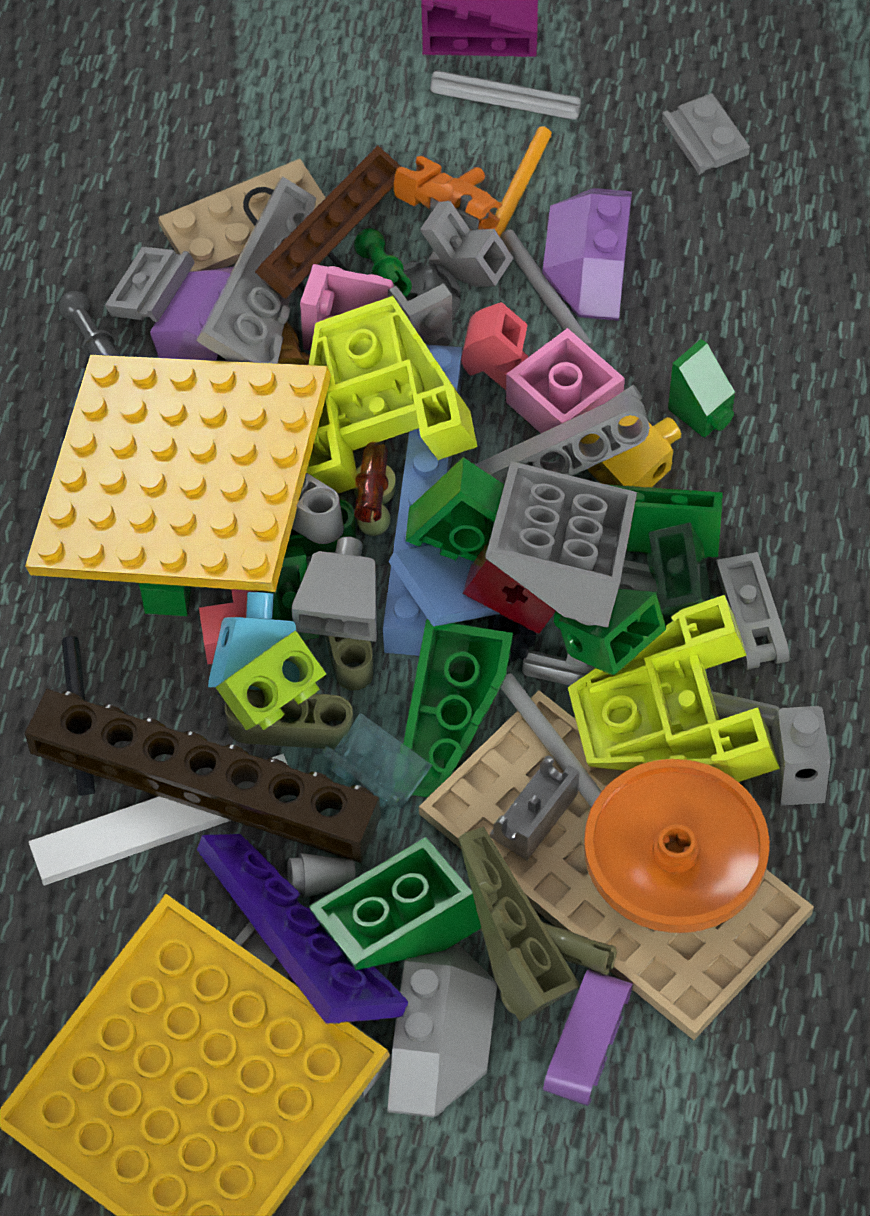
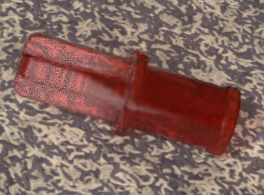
[354,442,389,523]

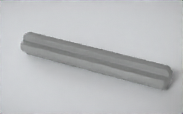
[430,70,581,120]

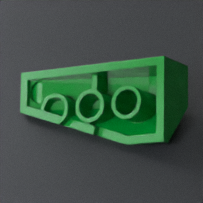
[394,619,514,798]

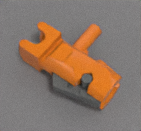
[394,156,502,230]

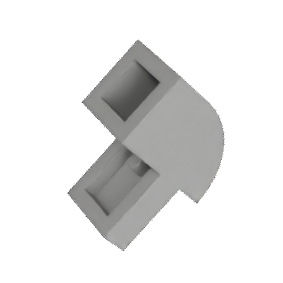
[420,201,514,287]

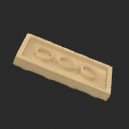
[158,159,325,272]

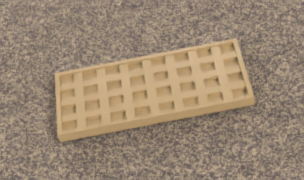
[419,690,814,1040]

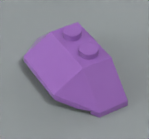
[543,188,632,321]
[150,267,234,361]

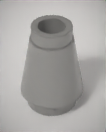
[287,853,355,899]

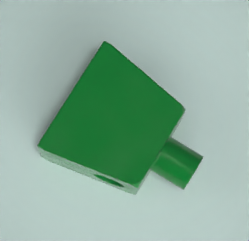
[554,589,666,675]

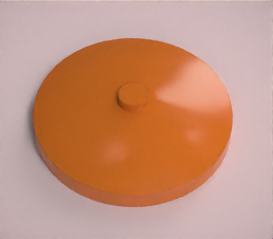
[584,759,769,933]

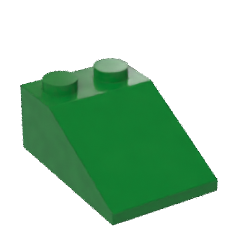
[309,837,482,970]

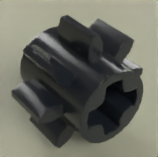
[486,614,536,666]

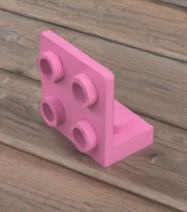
[300,264,393,351]

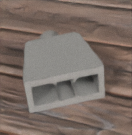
[292,537,377,642]
[770,706,830,805]

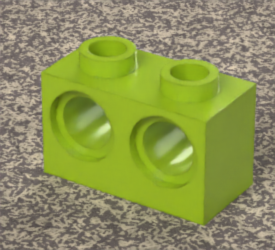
[215,630,326,730]

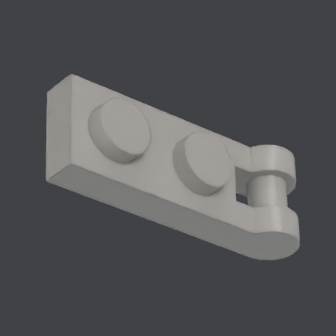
[715,552,790,670]

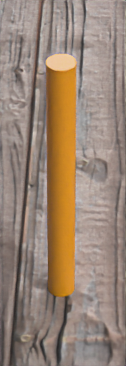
[495,127,552,237]

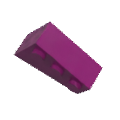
[421,0,538,57]

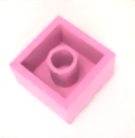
[506,328,625,433]

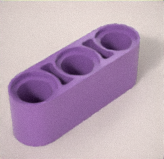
[543,969,633,1106]

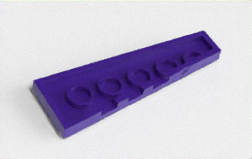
[197,834,409,1024]

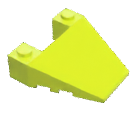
[306,296,478,493]
[568,595,780,782]

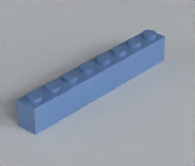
[383,344,462,656]

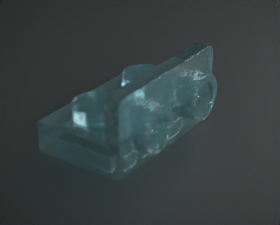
[321,713,432,808]

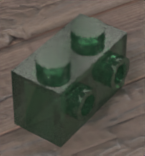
[647,522,711,623]

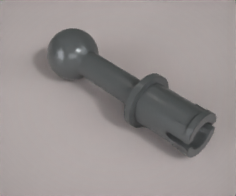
[58,290,120,357]

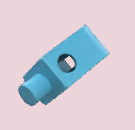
[208,592,300,690]

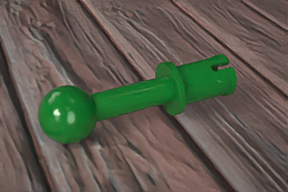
[354,228,412,297]

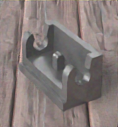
[490,756,579,860]

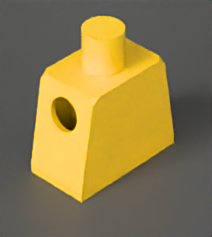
[580,415,681,487]

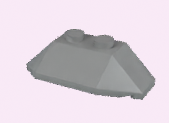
[387,943,497,1118]

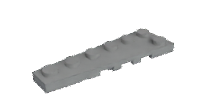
[196,177,316,364]

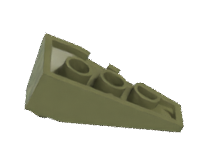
[458,827,580,1022]

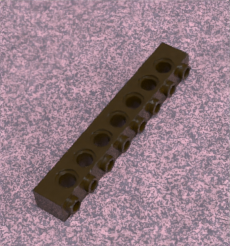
[24,689,381,863]

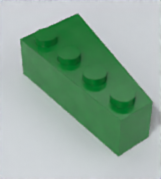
[405,457,505,562]

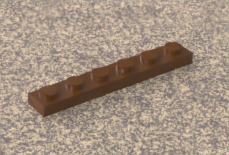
[255,145,402,299]

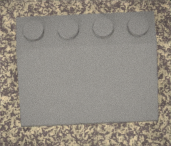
[485,461,637,628]

